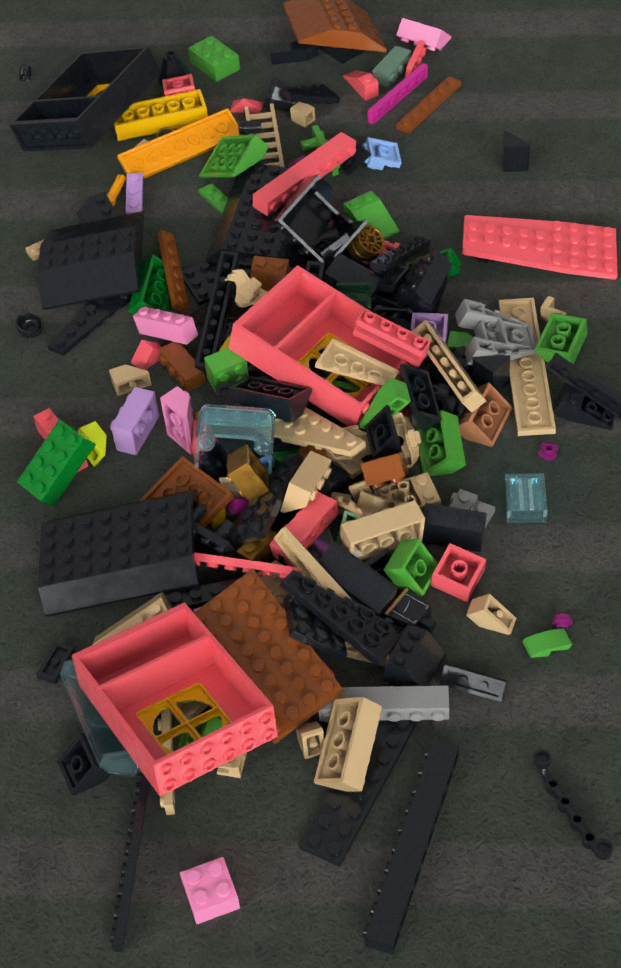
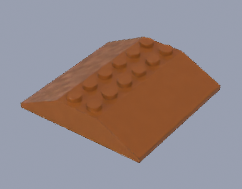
[282,0,387,52]

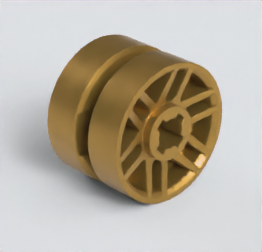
[347,225,384,261]

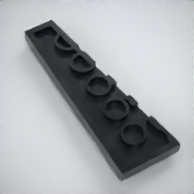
[48,293,133,356]

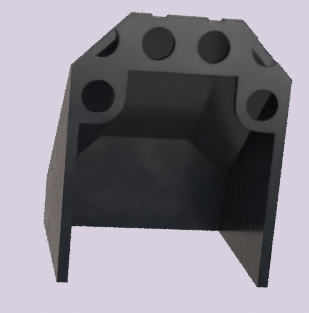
[274,174,368,268]

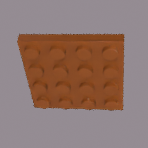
[139,456,234,528]

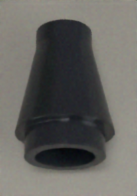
[238,120,261,135]

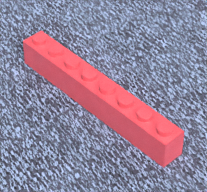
[253,132,356,216]

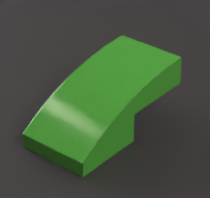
[522,628,572,658]

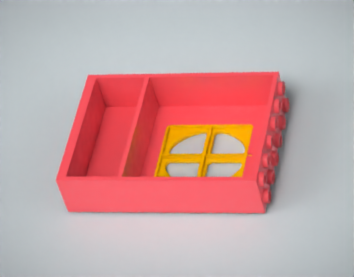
[228,265,416,427]
[72,602,278,796]

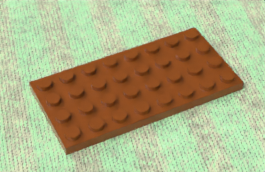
[194,569,345,744]

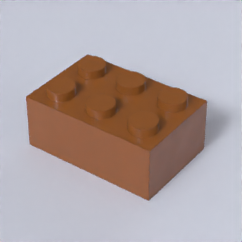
[361,451,410,489]

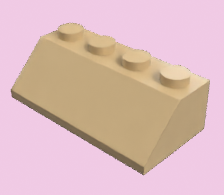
[340,500,425,561]
[93,592,171,645]
[314,697,382,792]

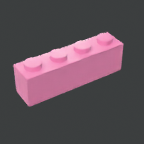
[133,307,198,345]

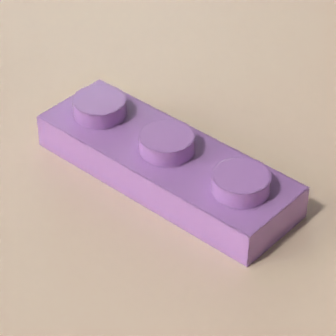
[126,173,144,214]

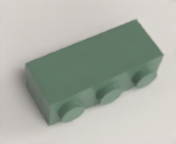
[373,46,411,87]

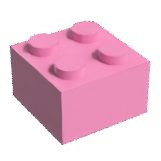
[179,857,240,925]

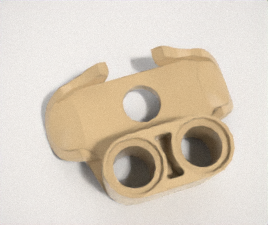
[333,490,389,518]

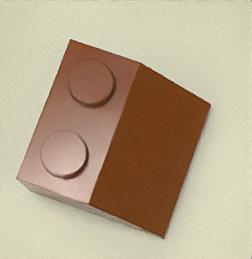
[250,256,290,292]

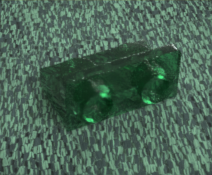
[336,282,372,310]

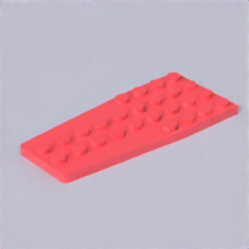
[462,215,618,279]

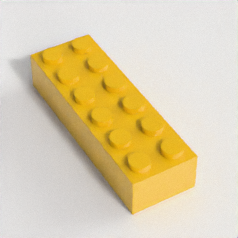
[113,89,208,141]

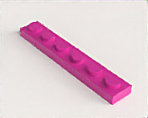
[367,63,428,125]

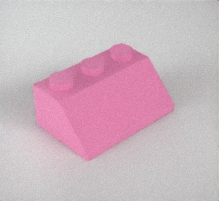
[396,18,452,51]
[160,386,194,454]

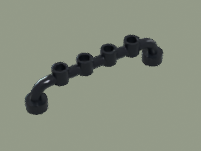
[533,749,613,860]

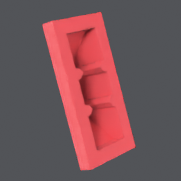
[230,98,263,113]

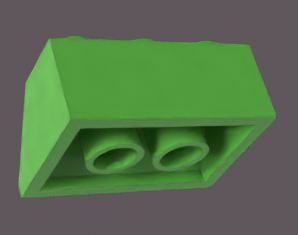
[535,313,587,364]
[416,410,466,476]

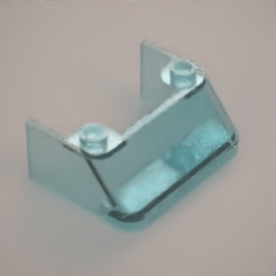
[195,404,276,474]

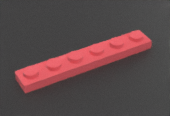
[194,552,300,578]

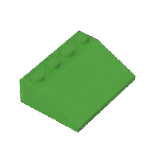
[199,134,269,178]

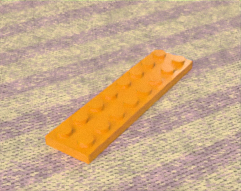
[117,108,243,179]

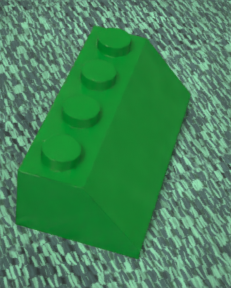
[128,254,171,315]

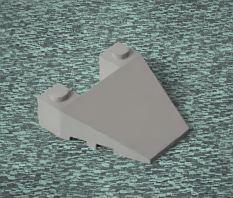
[455,299,536,366]

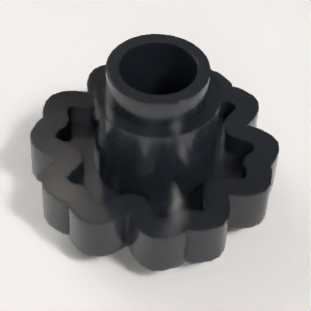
[199,446,228,483]

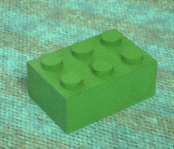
[188,36,240,82]

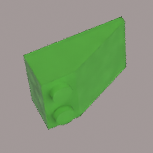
[343,191,399,239]

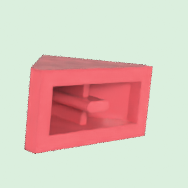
[131,340,162,370]

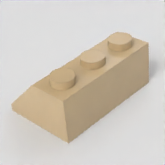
[280,451,332,513]

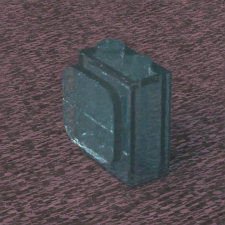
[504,473,548,523]

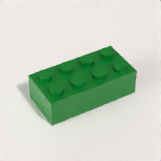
[17,419,96,507]

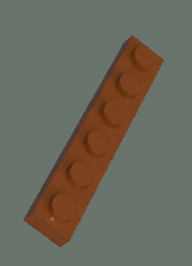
[395,76,461,134]
[157,229,190,313]

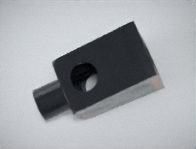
[384,587,437,633]

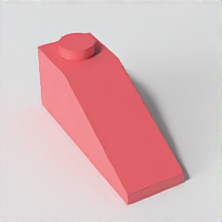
[343,70,379,101]

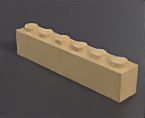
[412,320,486,412]

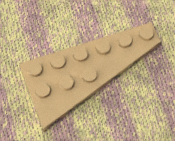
[254,407,366,457]

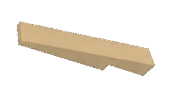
[274,527,351,599]

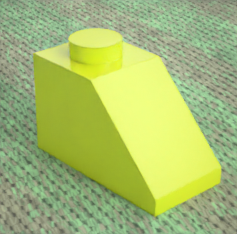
[78,421,107,467]

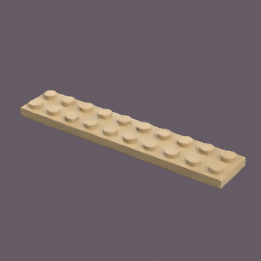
[498,298,556,436]

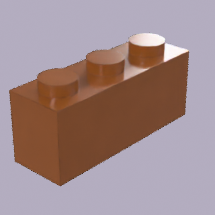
[158,342,206,392]

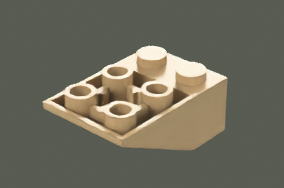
[373,472,441,515]

